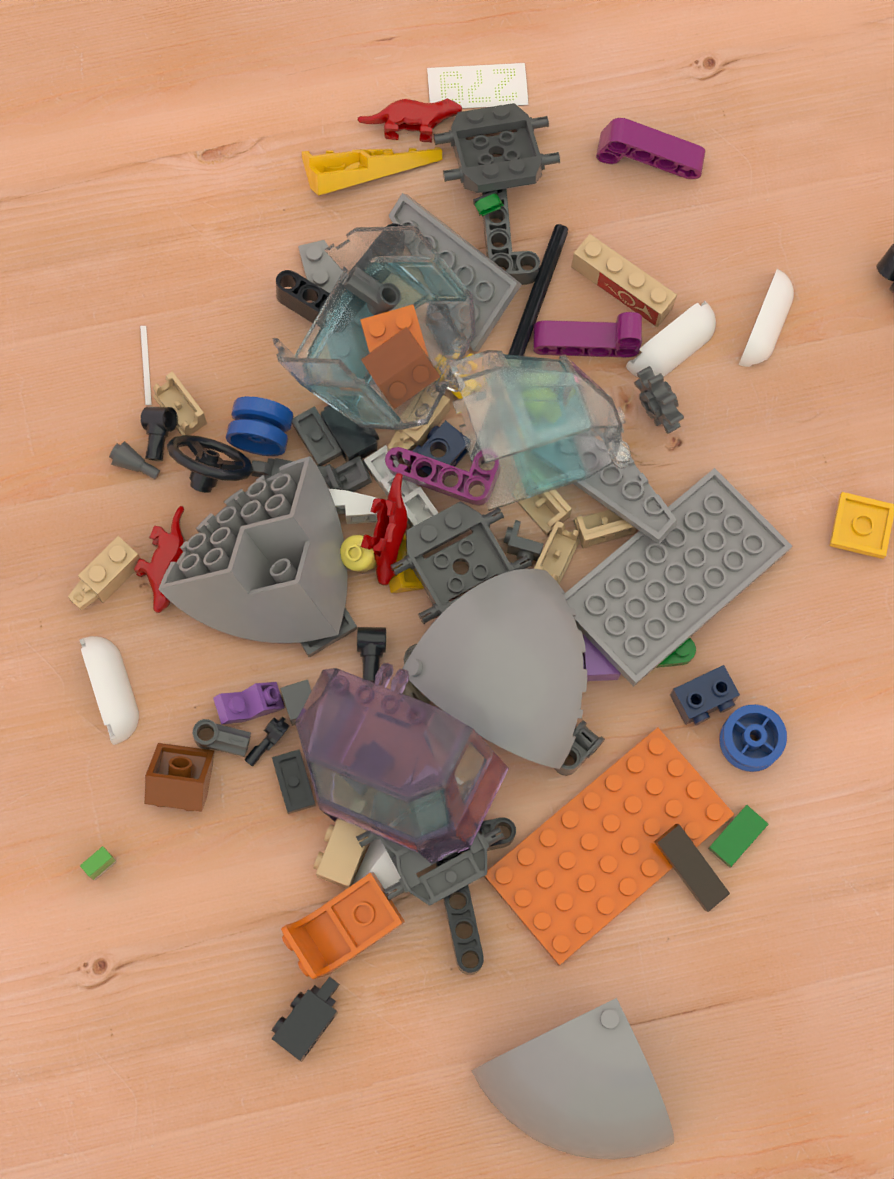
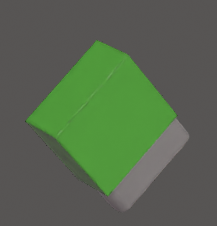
[80,846,116,880]

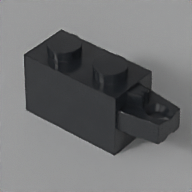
[320,386,379,462]
[271,977,340,1062]

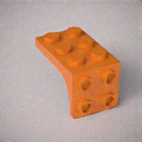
[281,872,405,979]

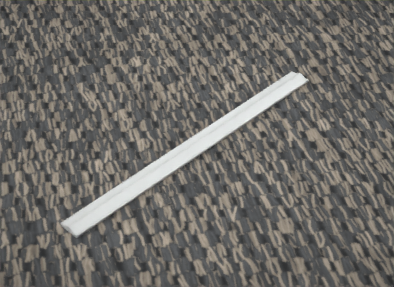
[140,326,152,405]

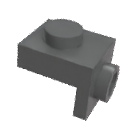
[325,456,372,492]
[504,520,543,562]

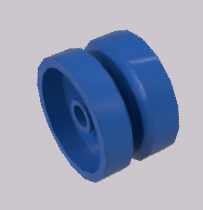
[226,396,294,456]

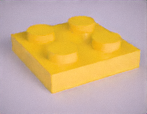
[829,492,894,559]

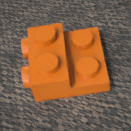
[360,304,429,358]

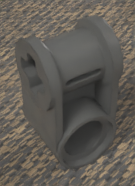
[554,720,605,776]

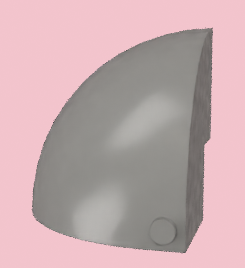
[159,456,348,643]
[400,569,587,769]
[472,998,674,1159]

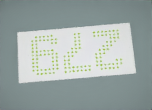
[427,63,528,108]

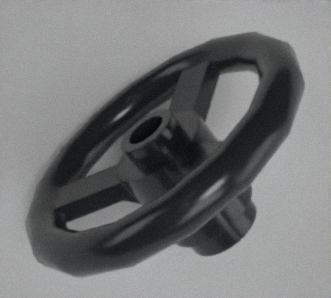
[167,435,253,493]

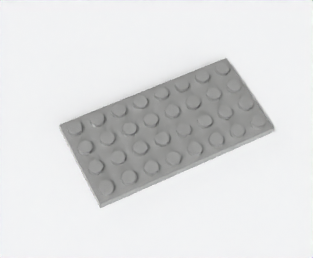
[563,468,792,687]

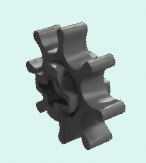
[634,366,684,434]

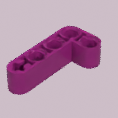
[596,118,706,179]
[533,312,642,358]
[385,447,501,506]

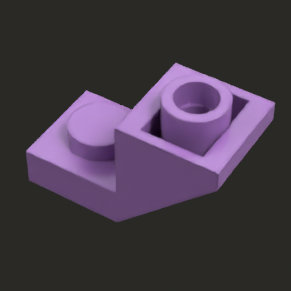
[213,682,285,725]

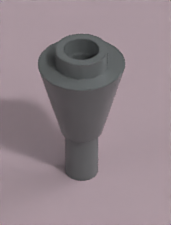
[109,441,160,479]

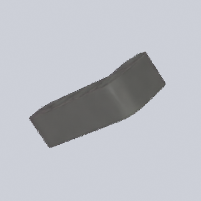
[482,189,540,285]

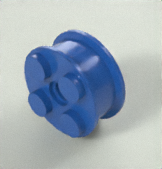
[719,704,787,772]

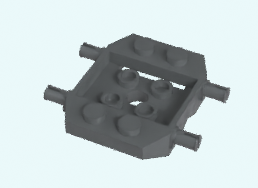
[433,103,560,193]
[390,501,532,624]
[356,769,505,906]

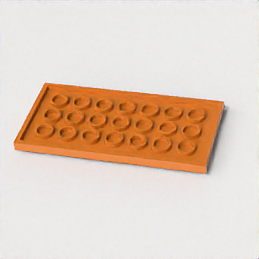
[484,727,735,966]

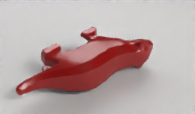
[357,98,462,143]
[361,473,407,586]
[134,506,185,613]

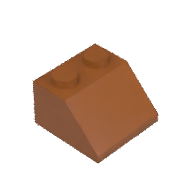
[361,327,440,409]
[144,743,215,812]

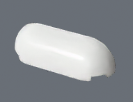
[739,269,794,367]
[626,301,716,377]
[79,636,139,745]

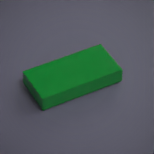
[708,805,768,868]

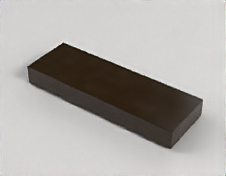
[654,824,730,912]

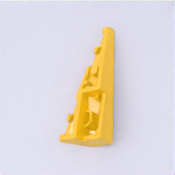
[302,147,442,196]

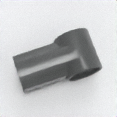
[343,266,401,315]
[192,719,251,758]

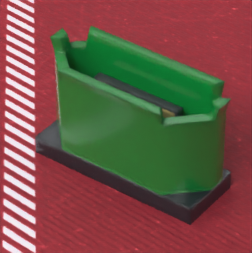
[473,190,504,216]

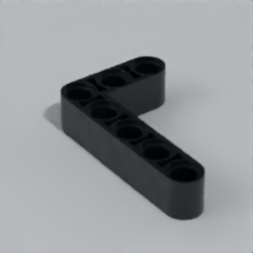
[276,223,407,333]
[432,817,516,975]

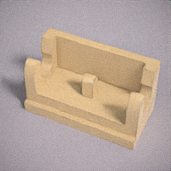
[153,371,207,436]
[511,468,572,535]
[573,509,637,549]
[534,520,580,584]

